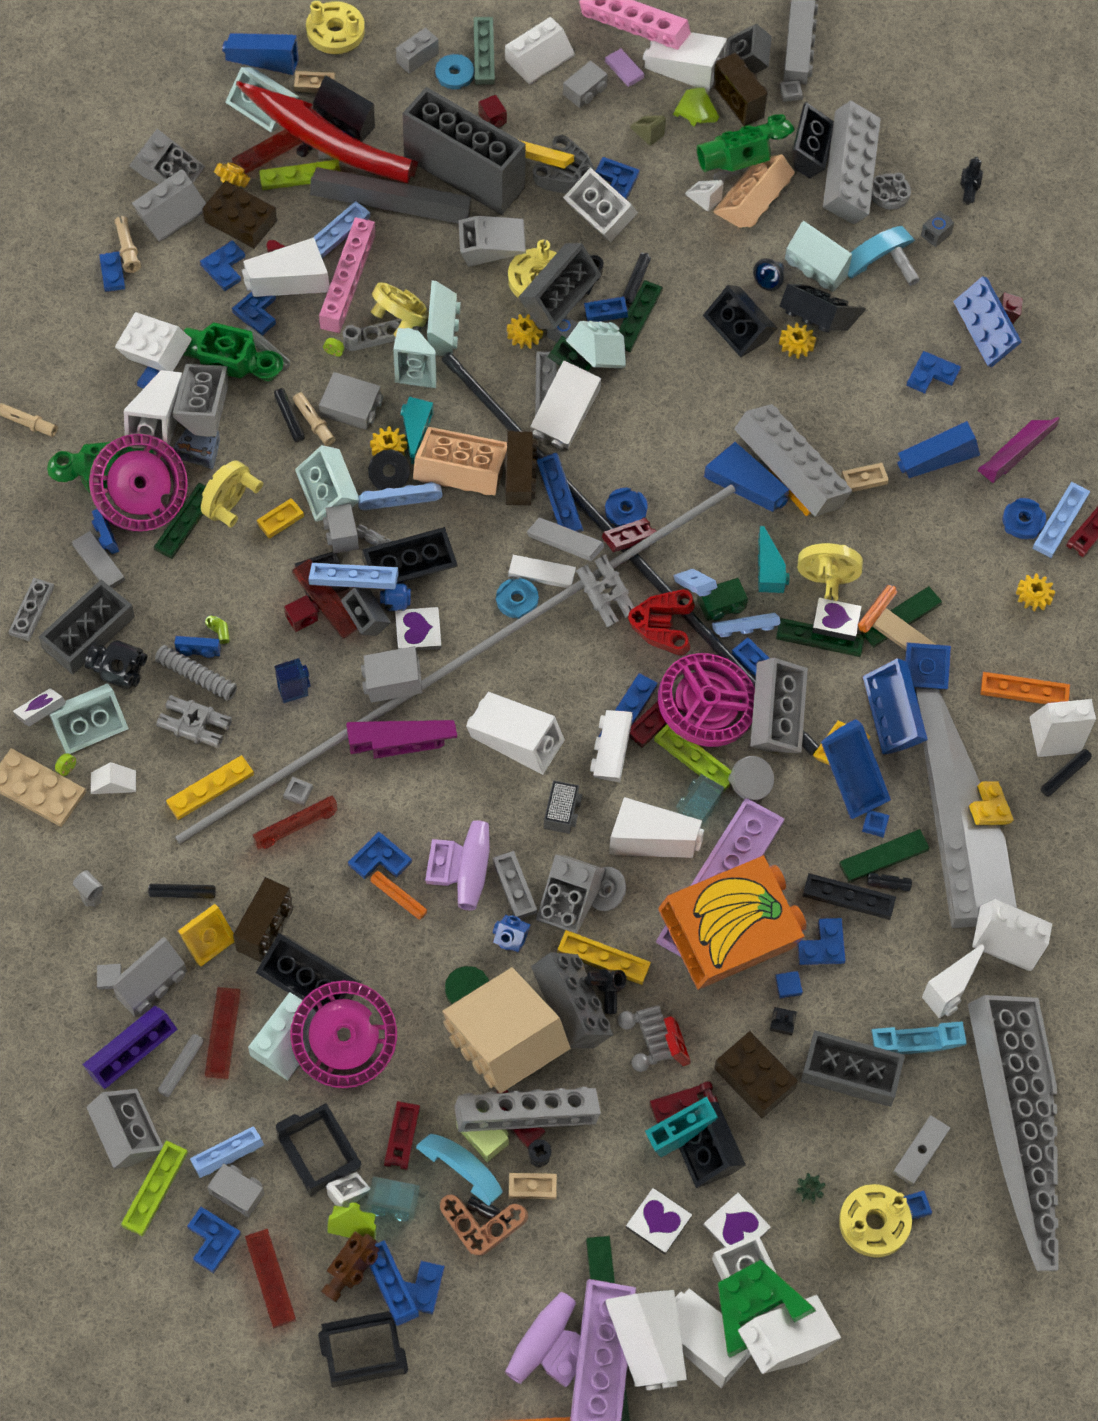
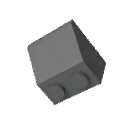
[725,23,772,74]

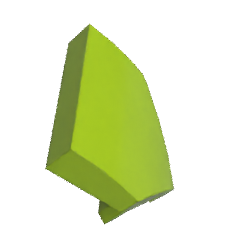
[673,87,719,127]
[327,1202,376,1239]

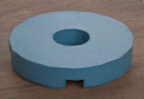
[435,54,474,90]
[496,578,539,619]

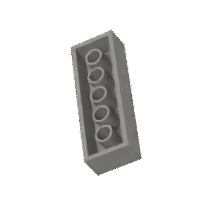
[823,100,881,224]
[734,404,853,517]

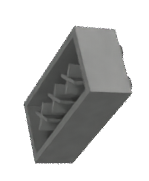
[519,243,601,329]
[39,579,135,674]
[531,952,613,1049]
[800,1030,905,1107]

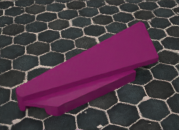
[977,417,1060,483]
[346,720,457,759]

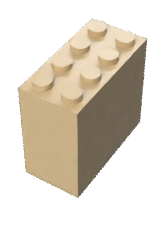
[443,967,571,1094]

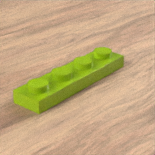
[259,160,340,191]
[654,724,732,794]
[121,1140,188,1236]

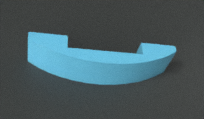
[848,226,915,279]
[871,1022,966,1054]
[416,1134,503,1206]

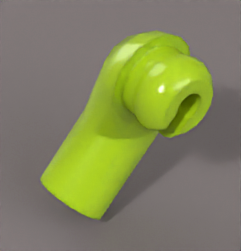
[205,615,230,644]

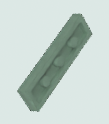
[474,17,495,85]

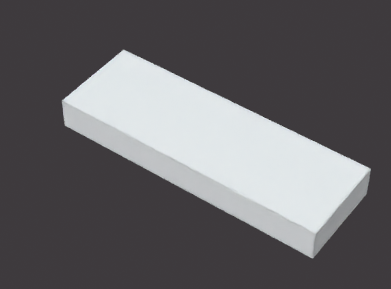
[508,555,576,588]

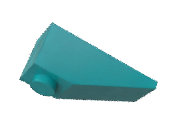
[401,397,434,464]
[758,526,790,593]
[645,1097,718,1158]

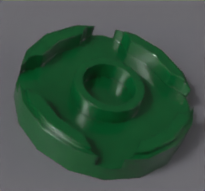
[445,966,489,1005]

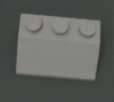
[132,169,206,242]
[112,937,187,1017]
[86,1089,163,1169]

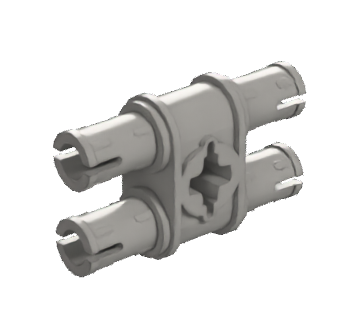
[576,555,635,627]
[156,695,232,749]

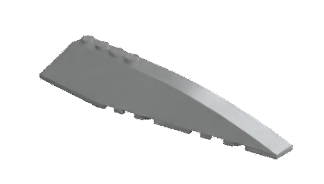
[914,687,1017,928]
[968,995,1059,1271]

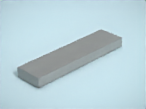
[535,351,557,416]
[527,517,604,562]

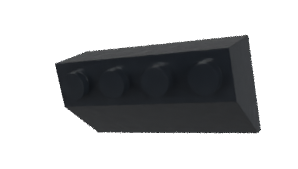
[362,527,458,589]
[255,933,362,1011]

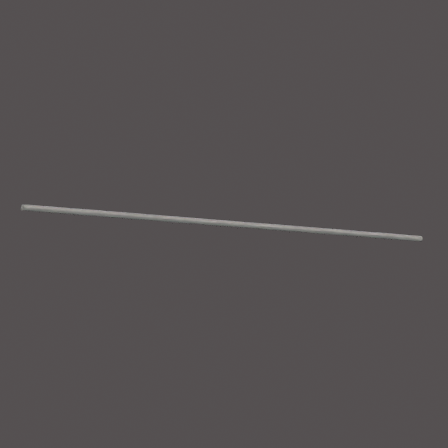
[175,485,735,844]

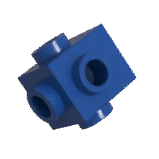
[492,915,531,952]

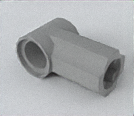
[73,870,103,907]

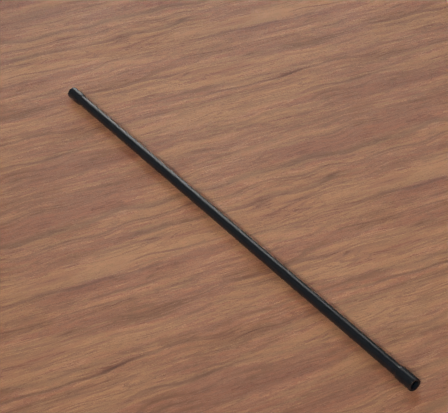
[442,352,819,756]

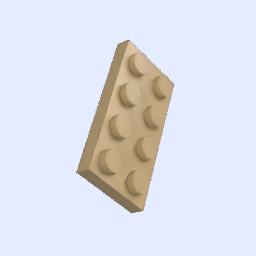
[0,748,86,827]

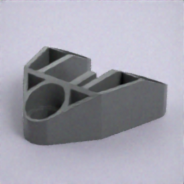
[533,135,596,194]

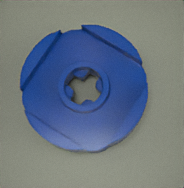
[605,488,648,527]
[1002,498,1046,539]

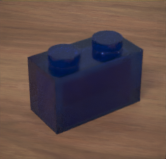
[274,658,311,703]

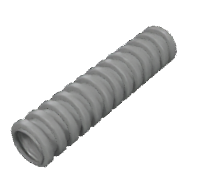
[155,645,237,701]

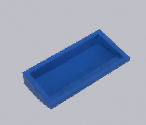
[863,658,928,755]
[821,719,891,819]

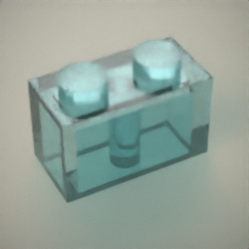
[676,774,724,828]
[367,1177,420,1221]

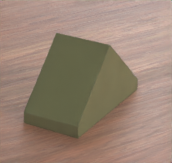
[630,115,666,146]

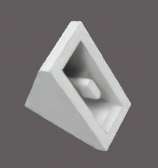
[685,180,724,212]
[91,762,136,794]
[326,1172,371,1208]

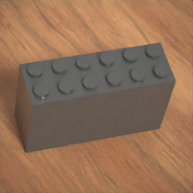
[402,87,526,215]

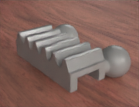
[618,1005,674,1072]

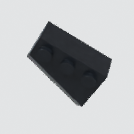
[779,284,866,333]

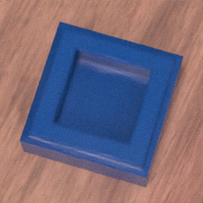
[862,810,890,837]
[775,971,803,998]
[903,1191,932,1220]

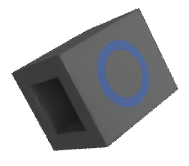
[921,211,954,248]
[547,316,578,343]

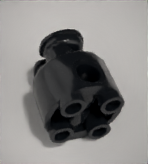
[85,640,148,690]

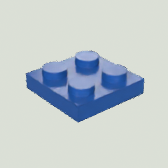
[905,643,951,690]

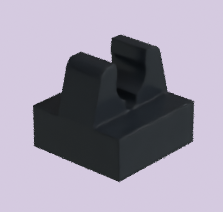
[770,1007,797,1035]

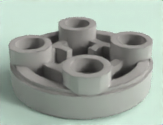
[871,172,911,210]
[728,756,774,801]

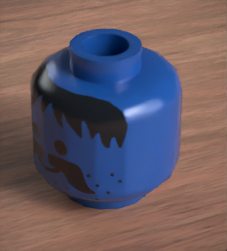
[380,583,411,611]

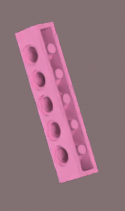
[579,0,691,49]
[319,217,375,333]

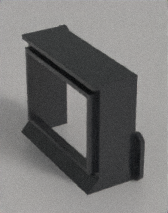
[276,1103,361,1197]
[318,1311,408,1388]

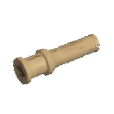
[115,216,141,273]

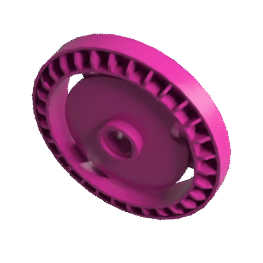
[89,434,188,532]
[658,653,755,747]
[290,981,397,1088]

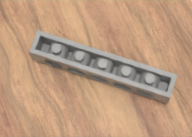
[454,1087,601,1132]

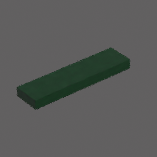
[618,280,663,353]
[154,483,206,559]
[861,586,942,648]
[776,618,865,657]
[839,829,930,883]

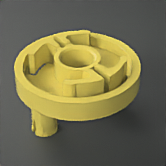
[306,1,365,54]
[508,240,557,298]
[371,283,429,337]
[201,460,263,528]
[797,543,863,601]
[839,1184,912,1257]

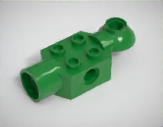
[696,114,795,172]
[182,322,284,381]
[47,442,154,493]

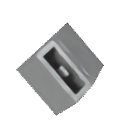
[129,129,205,184]
[458,216,526,267]
[536,854,605,934]

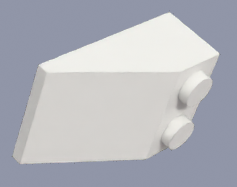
[922,944,985,1018]

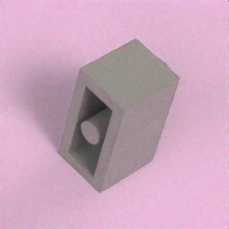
[396,27,439,74]
[563,61,607,108]
[323,504,359,553]
[207,1163,265,1218]

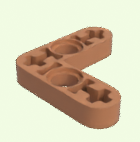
[440,1195,528,1256]

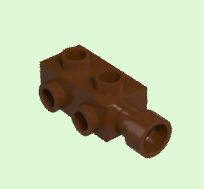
[321,1232,380,1303]

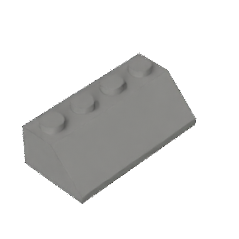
[173,364,228,437]
[750,658,808,753]

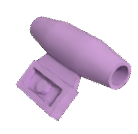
[425,820,490,910]
[505,1292,580,1387]

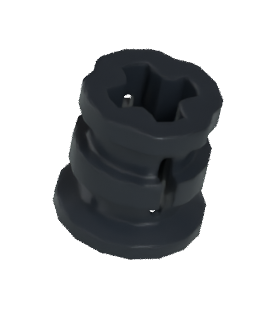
[528,1139,552,1167]

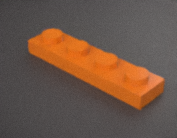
[980,672,1070,704]

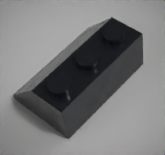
[313,75,375,142]
[792,102,834,179]
[703,285,777,357]
[679,1102,746,1188]

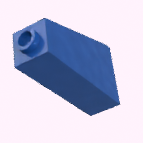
[222,33,299,75]
[897,421,980,478]
[704,442,789,512]

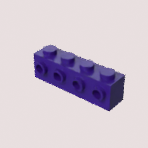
[82,1005,178,1089]

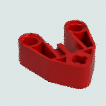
[628,589,695,656]

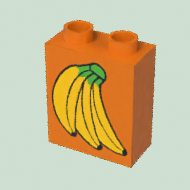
[658,855,807,990]

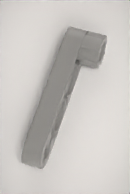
[342,319,421,351]

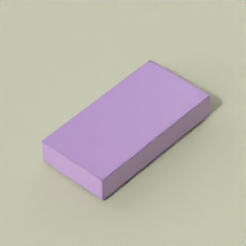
[605,49,644,87]

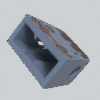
[174,428,220,469]

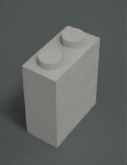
[319,372,383,430]
[361,646,423,703]

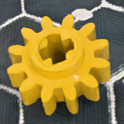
[214,162,250,188]
[507,314,543,349]
[779,323,816,359]
[370,426,407,456]
[1016,573,1055,612]

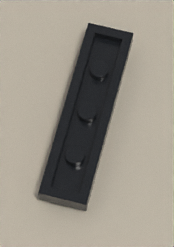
[802,873,896,920]

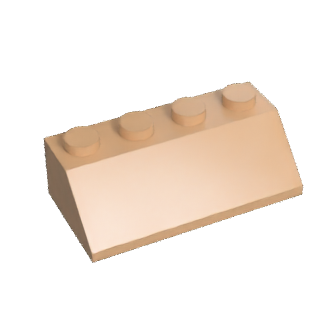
[713,154,795,228]

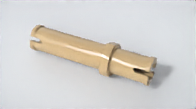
[293,392,335,446]
[0,403,58,437]

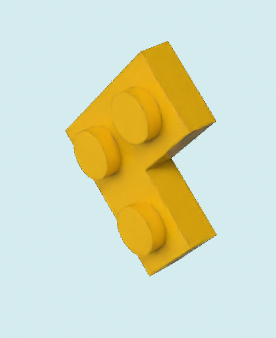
[968,781,1014,825]

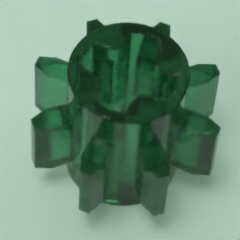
[795,1173,826,1204]

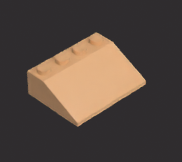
[413,427,507,496]

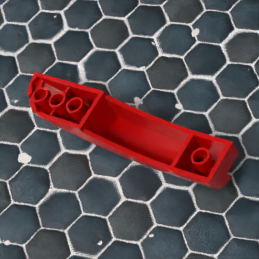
[236,81,419,184]

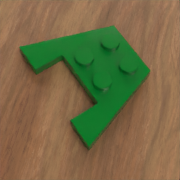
[718,1259,816,1358]

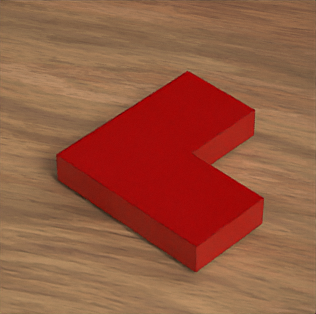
[664,1016,691,1066]

